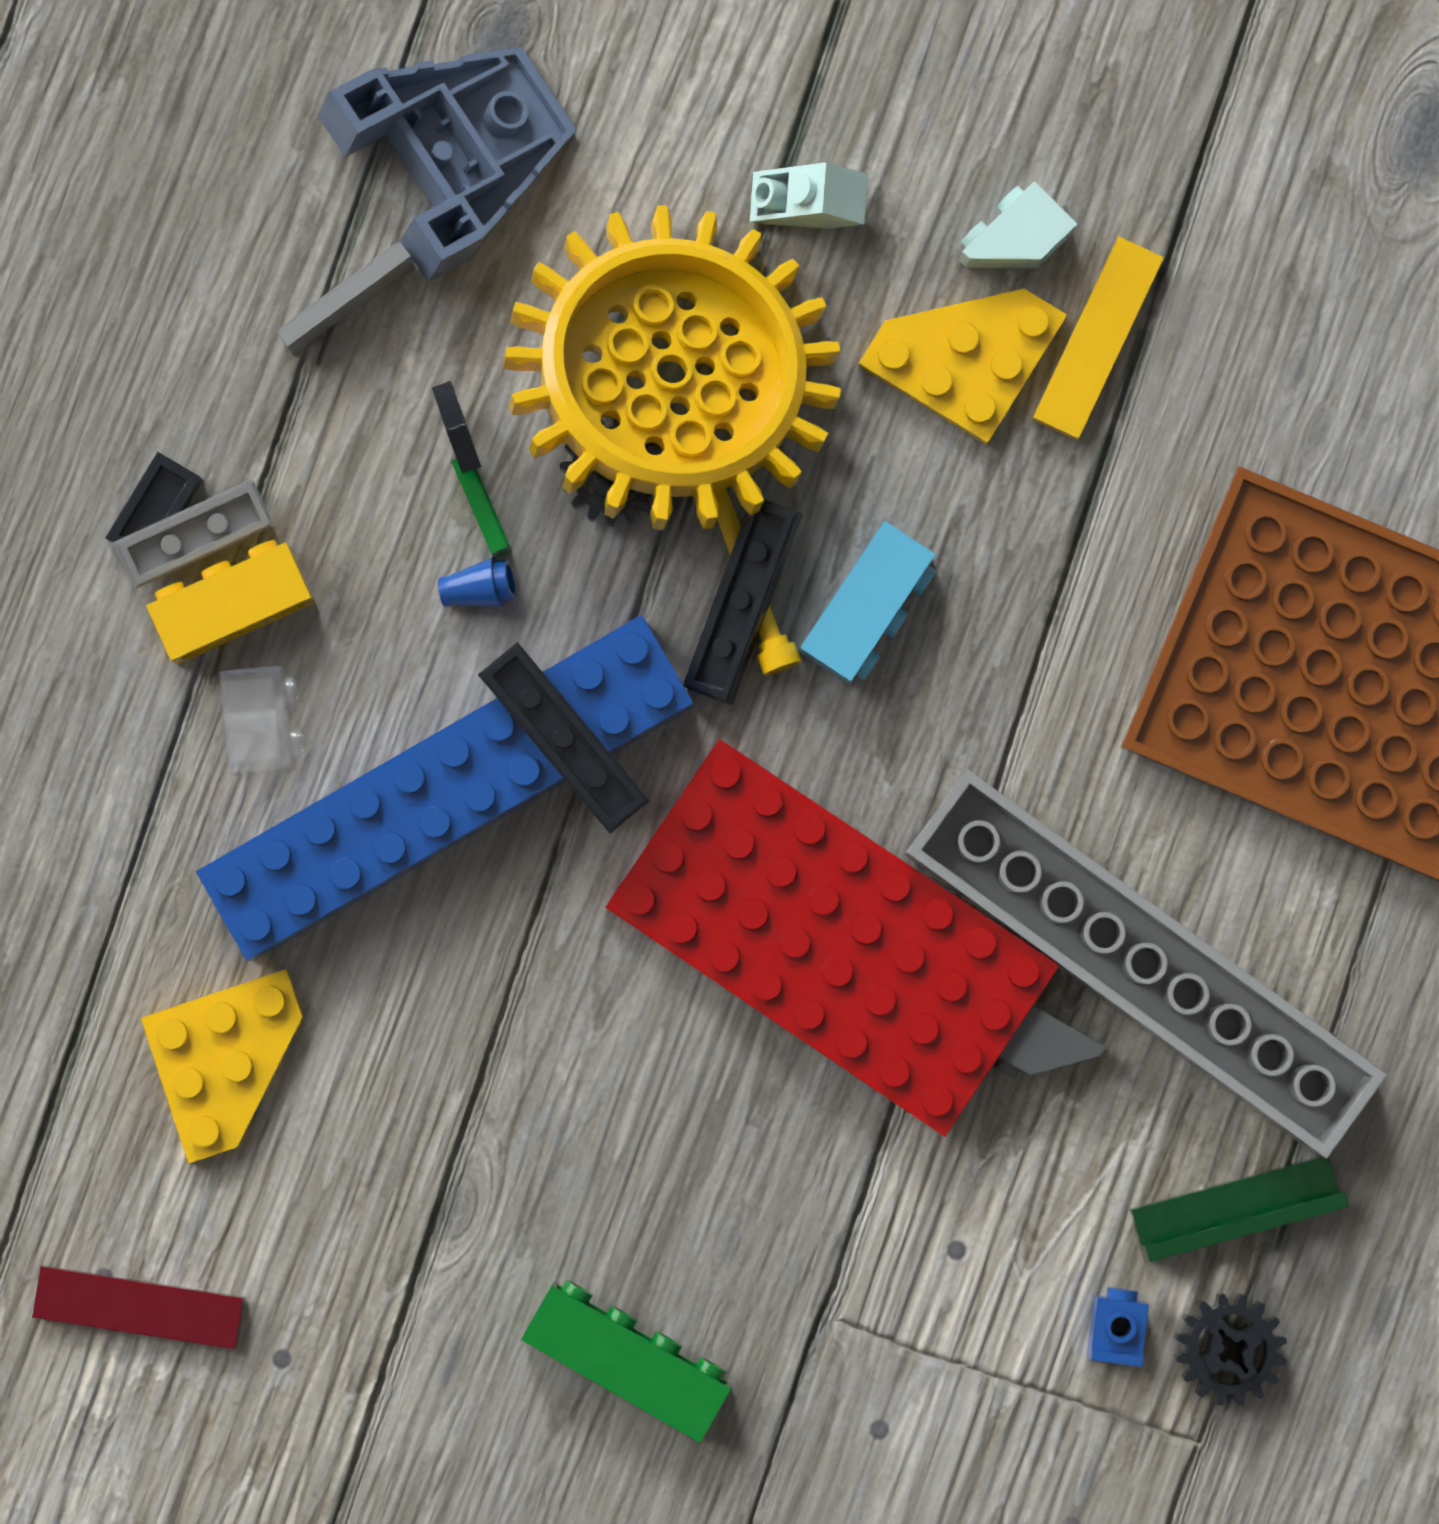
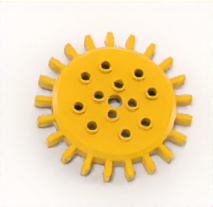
[503,206,841,530]

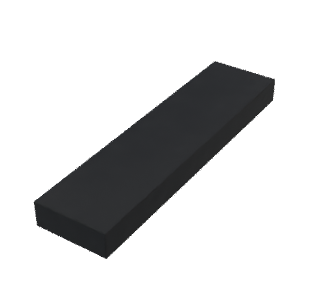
[683,498,803,704]
[478,642,650,834]

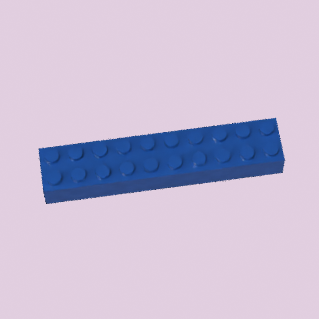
[195,615,694,961]

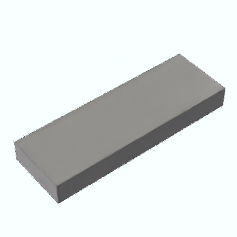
[277,242,415,355]
[112,479,274,589]

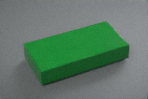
[451,459,511,559]

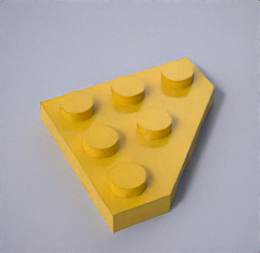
[858,288,1067,445]
[141,969,304,1164]

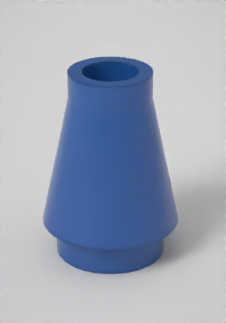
[438,557,516,607]

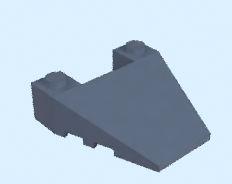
[318,47,577,282]

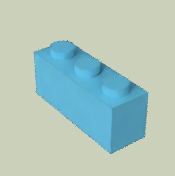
[799,521,937,686]

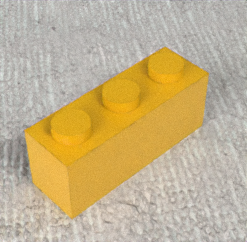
[146,540,316,665]

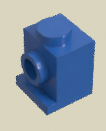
[1086,1287,1149,1367]

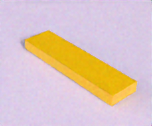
[1032,236,1164,441]

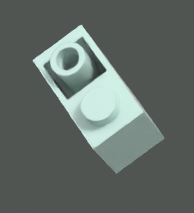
[750,162,868,229]
[959,181,1077,269]

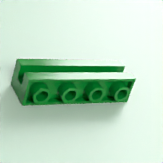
[521,1280,731,1443]

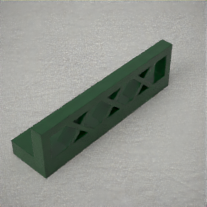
[1129,1156,1349,1262]

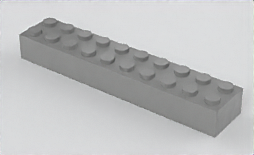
[904,769,1387,1159]

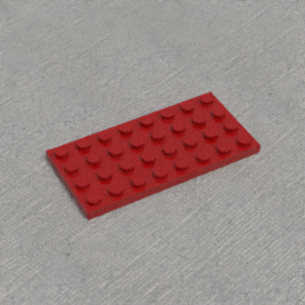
[605,739,1060,1137]

